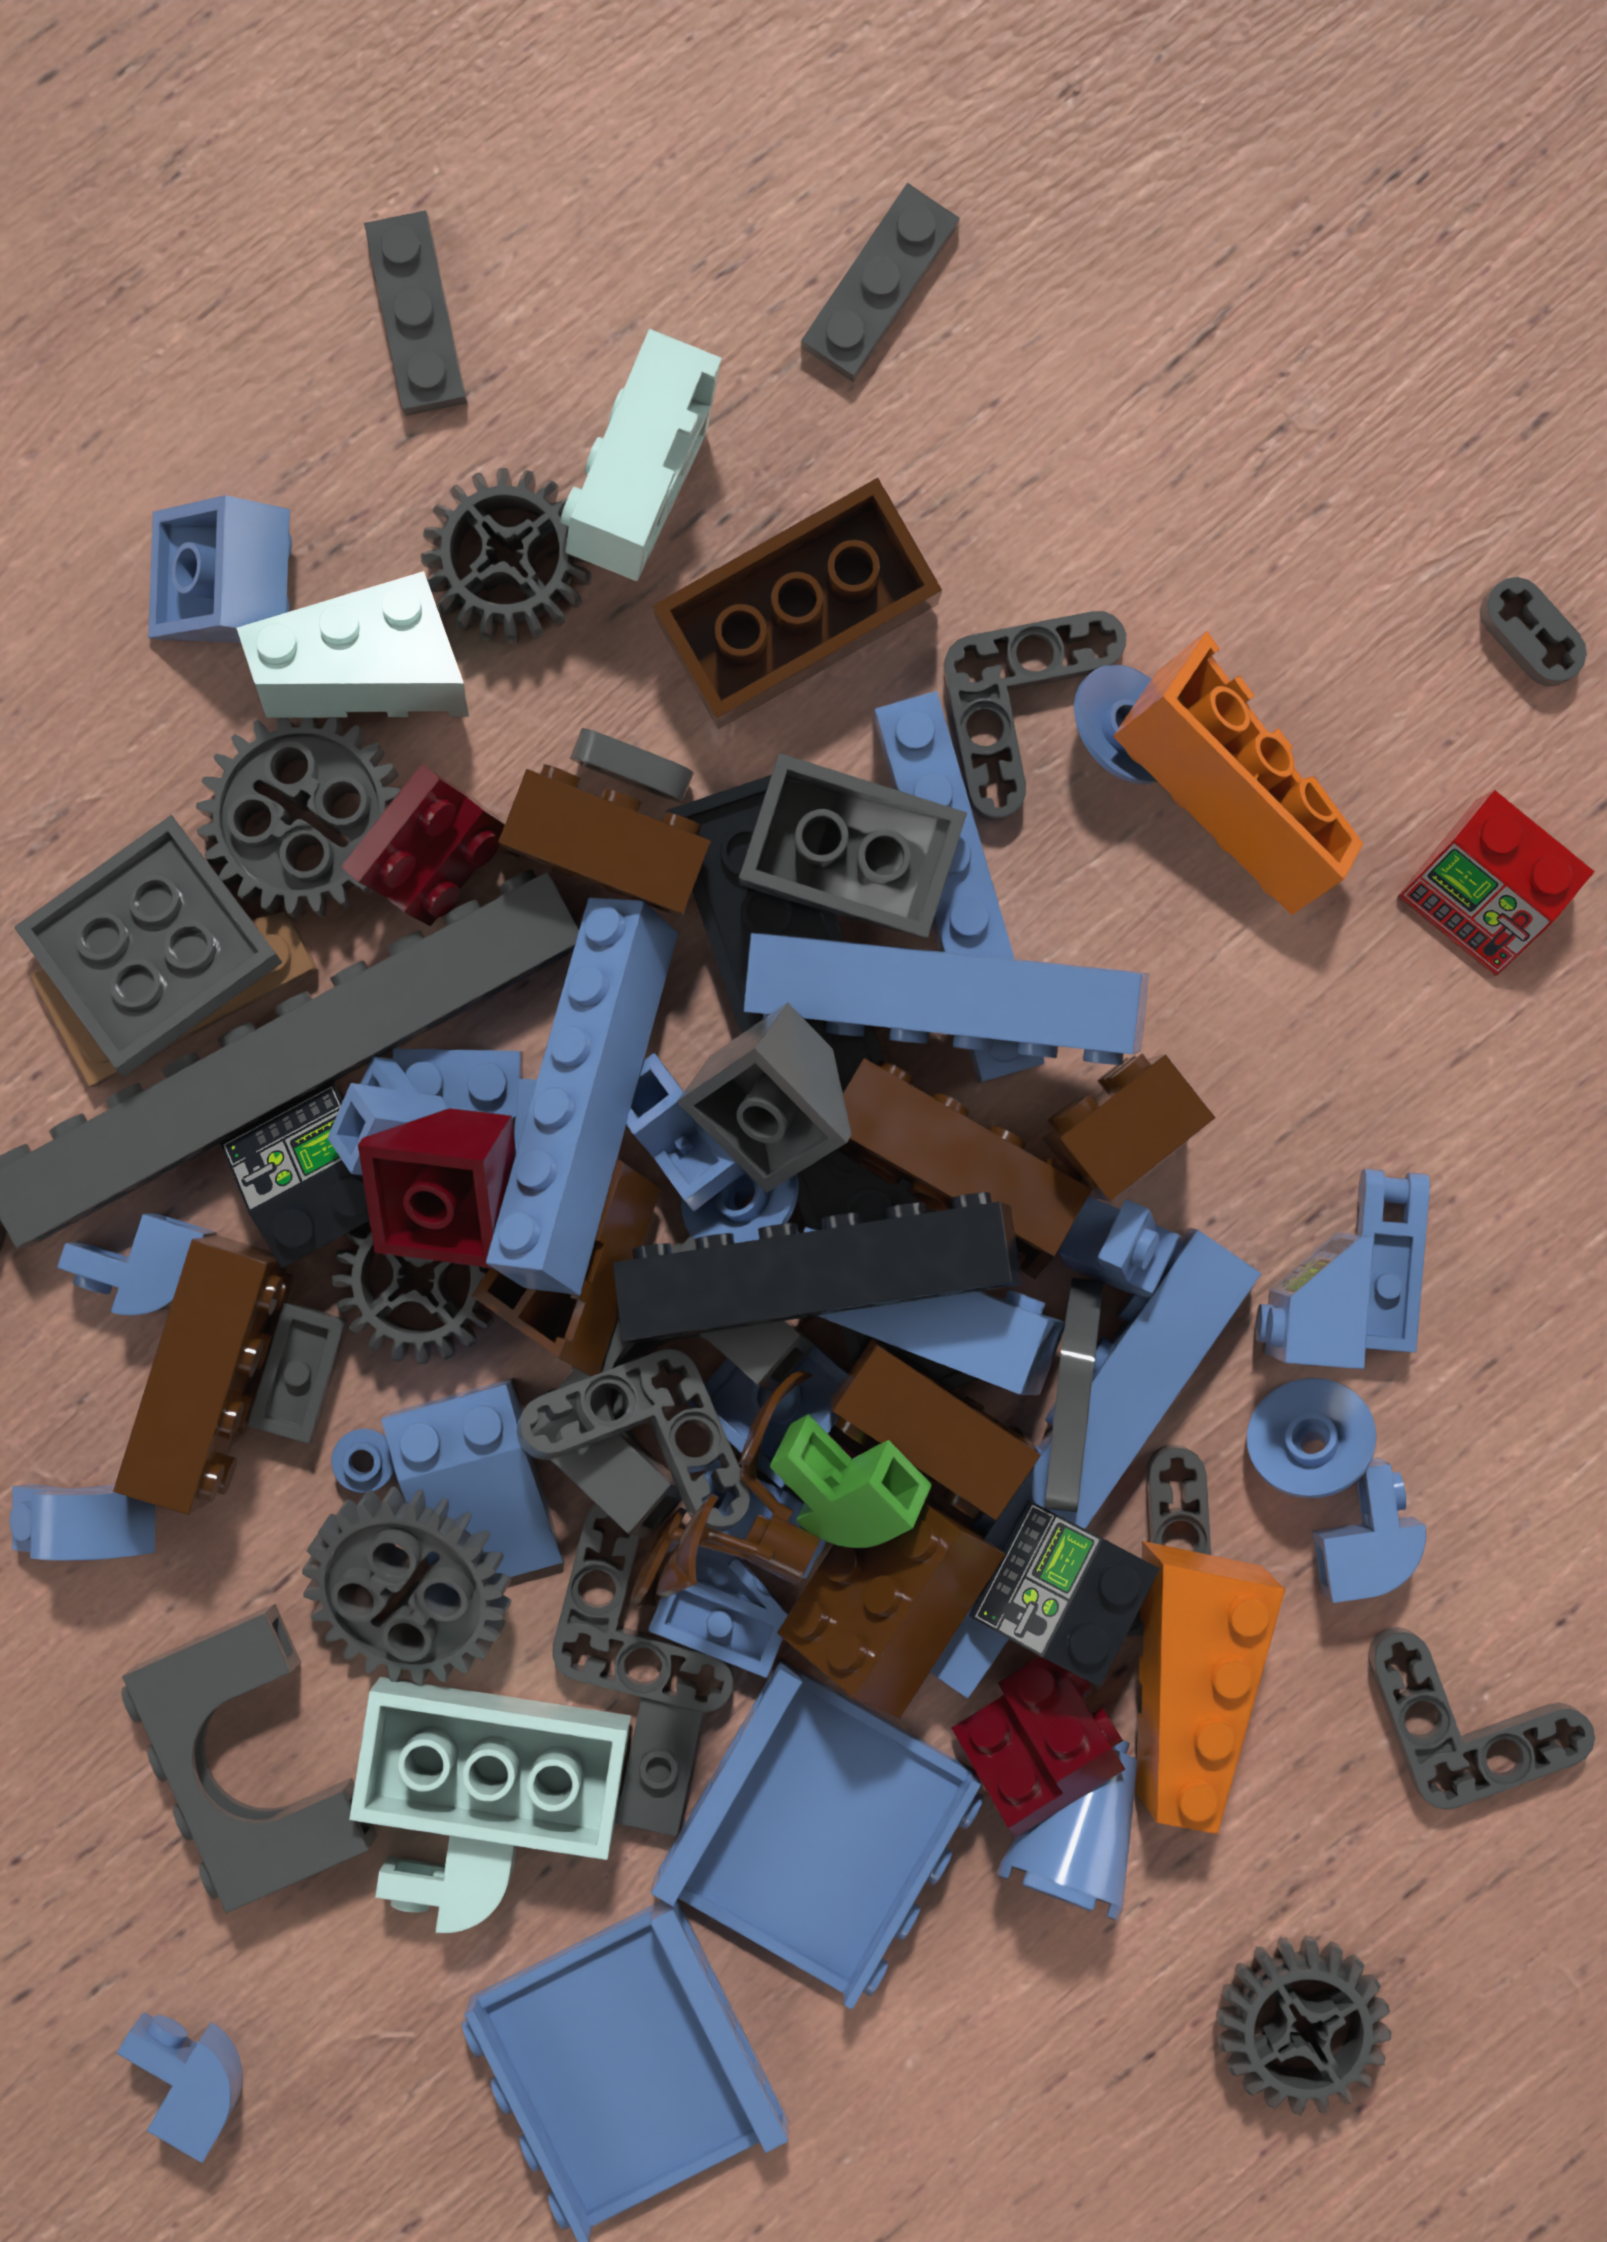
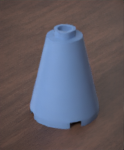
[996,1740,1138,1921]

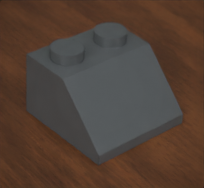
[677,1002,852,1193]

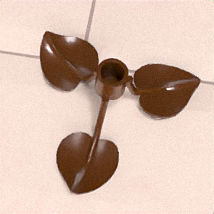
[630,1370,820,1608]

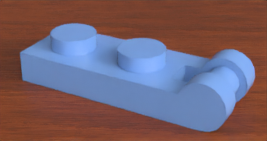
[1357,1169,1430,1353]

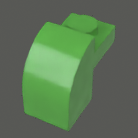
[770,1414,932,1548]

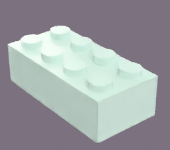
[349,1677,631,1860]

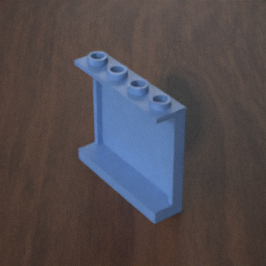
[651,1658,984,2009]
[462,1899,789,2242]

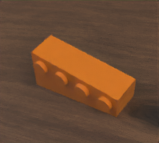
[1113,631,1364,915]
[1136,1541,1286,1834]

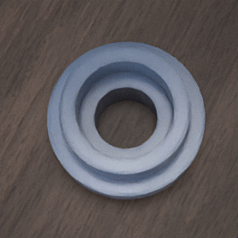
[331,1428,395,1493]

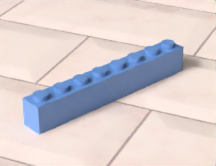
[930,1228,1261,1698]

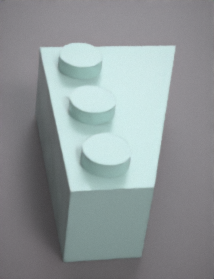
[560,329,722,581]
[237,572,469,718]

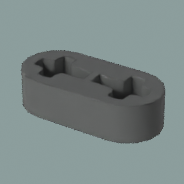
[1480,577,1587,686]
[570,728,694,803]

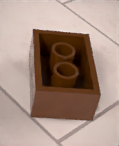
[1043,1053,1216,1201]
[777,1495,1006,1719]

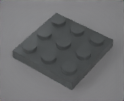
[14,815,283,1077]

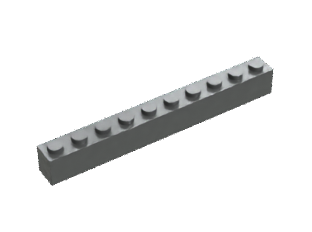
[0,869,580,1248]

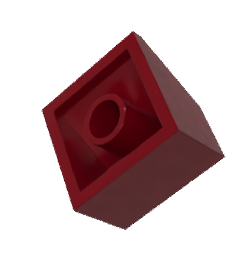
[358,1108,516,1268]

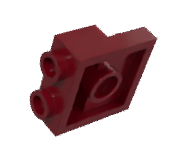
[341,764,505,927]
[951,1656,1126,1838]

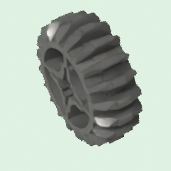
[421,468,592,644]
[332,1221,495,1364]
[1216,1935,1391,2116]

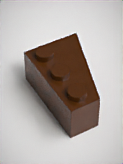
[498,764,711,917]
[471,1159,660,1377]
[830,1338,1041,1520]

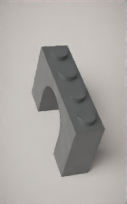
[531,1236,816,1540]
[121,1604,377,1913]

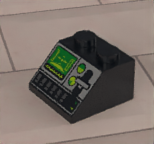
[220,1080,370,1268]
[969,1500,1160,1687]

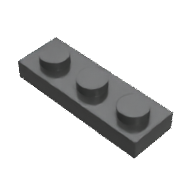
[801,183,960,382]
[364,210,468,416]

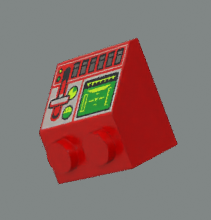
[1397,790,1595,976]

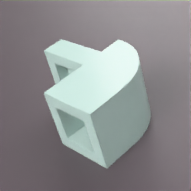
[375,1836,517,1933]

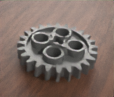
[196,717,401,919]
[302,1487,511,1685]

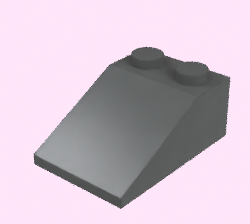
[739,753,967,939]

